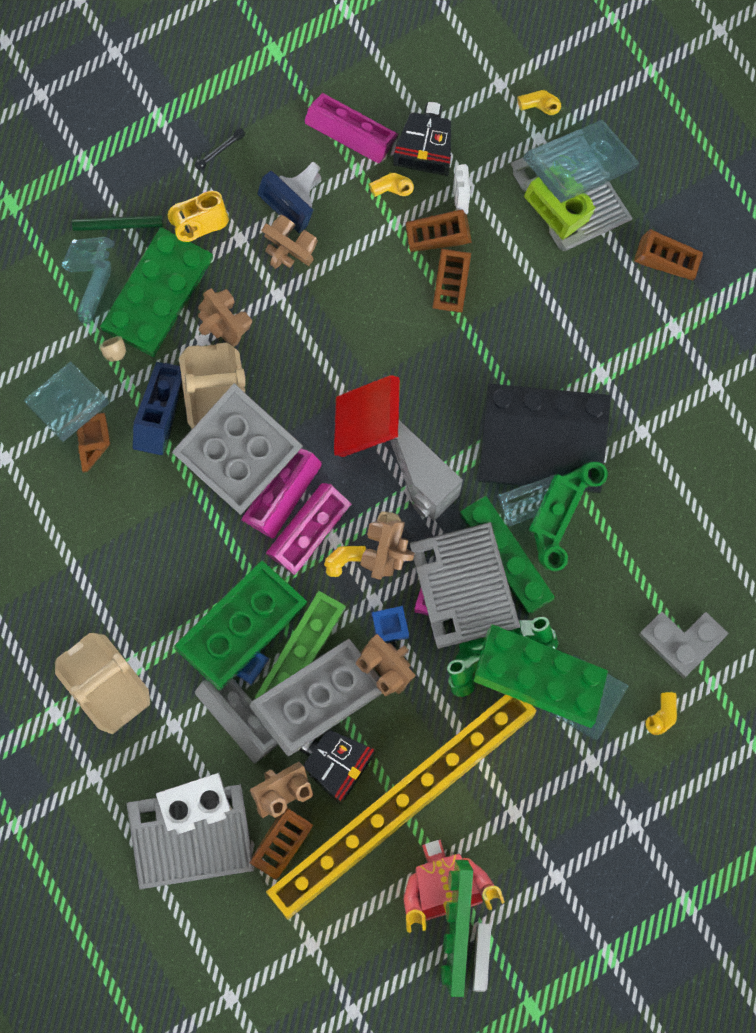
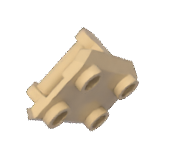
[179,343,245,429]
[55,633,150,734]

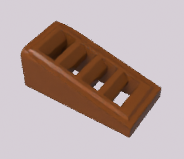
[405,209,472,252]
[634,229,703,280]
[432,249,471,313]
[249,808,313,880]

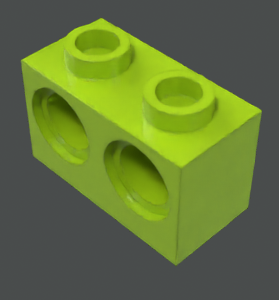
[524,164,596,240]

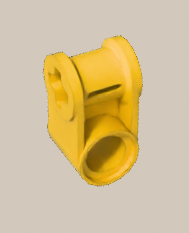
[167,191,229,242]

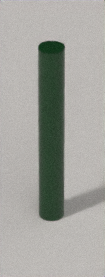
[72,215,163,231]

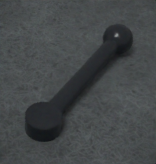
[195,128,246,170]

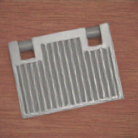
[511,133,633,251]
[409,522,520,649]
[127,784,254,890]

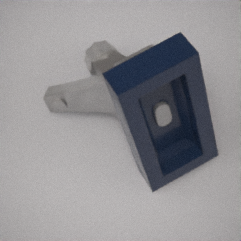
[257,162,322,233]

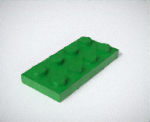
[100,227,213,358]
[174,560,307,691]
[473,624,608,728]

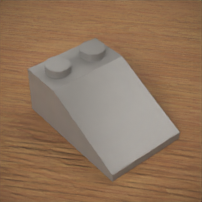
[390,420,463,521]

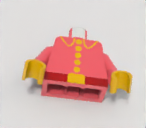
[403,840,505,933]

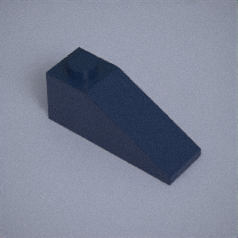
[133,361,183,456]

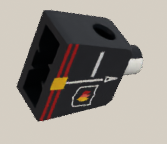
[393,102,451,176]
[299,730,375,805]

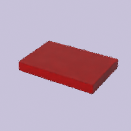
[334,375,400,457]

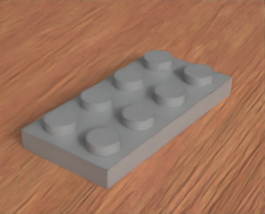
[249,639,382,757]

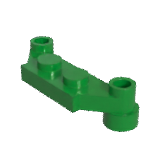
[529,462,608,571]
[447,617,558,697]

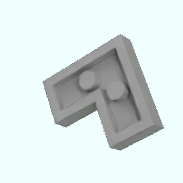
[639,612,729,679]

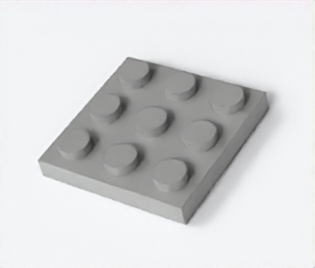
[172,383,303,515]

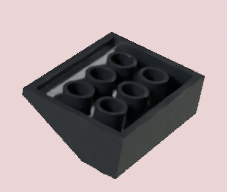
[478,383,611,493]

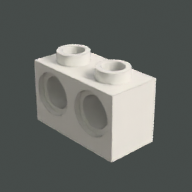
[156,773,231,834]

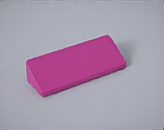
[305,93,398,163]
[241,448,322,539]
[266,483,352,575]

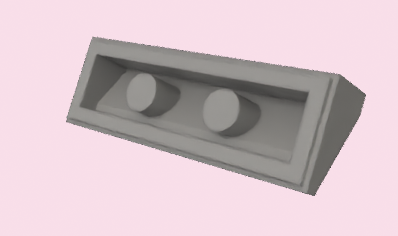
[195,679,278,763]

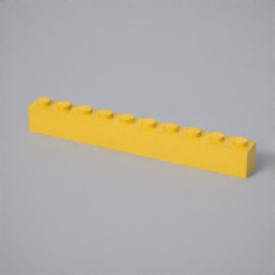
[266,695,537,920]

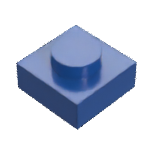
[372,606,409,643]

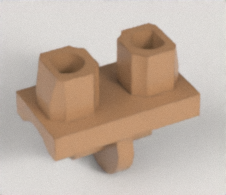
[261,215,318,269]
[198,288,252,347]
[360,520,415,580]
[356,634,416,696]
[250,762,313,818]

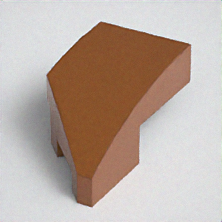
[75,413,110,473]

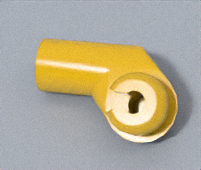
[517,90,561,115]
[368,173,414,197]
[324,546,366,577]
[645,692,677,735]

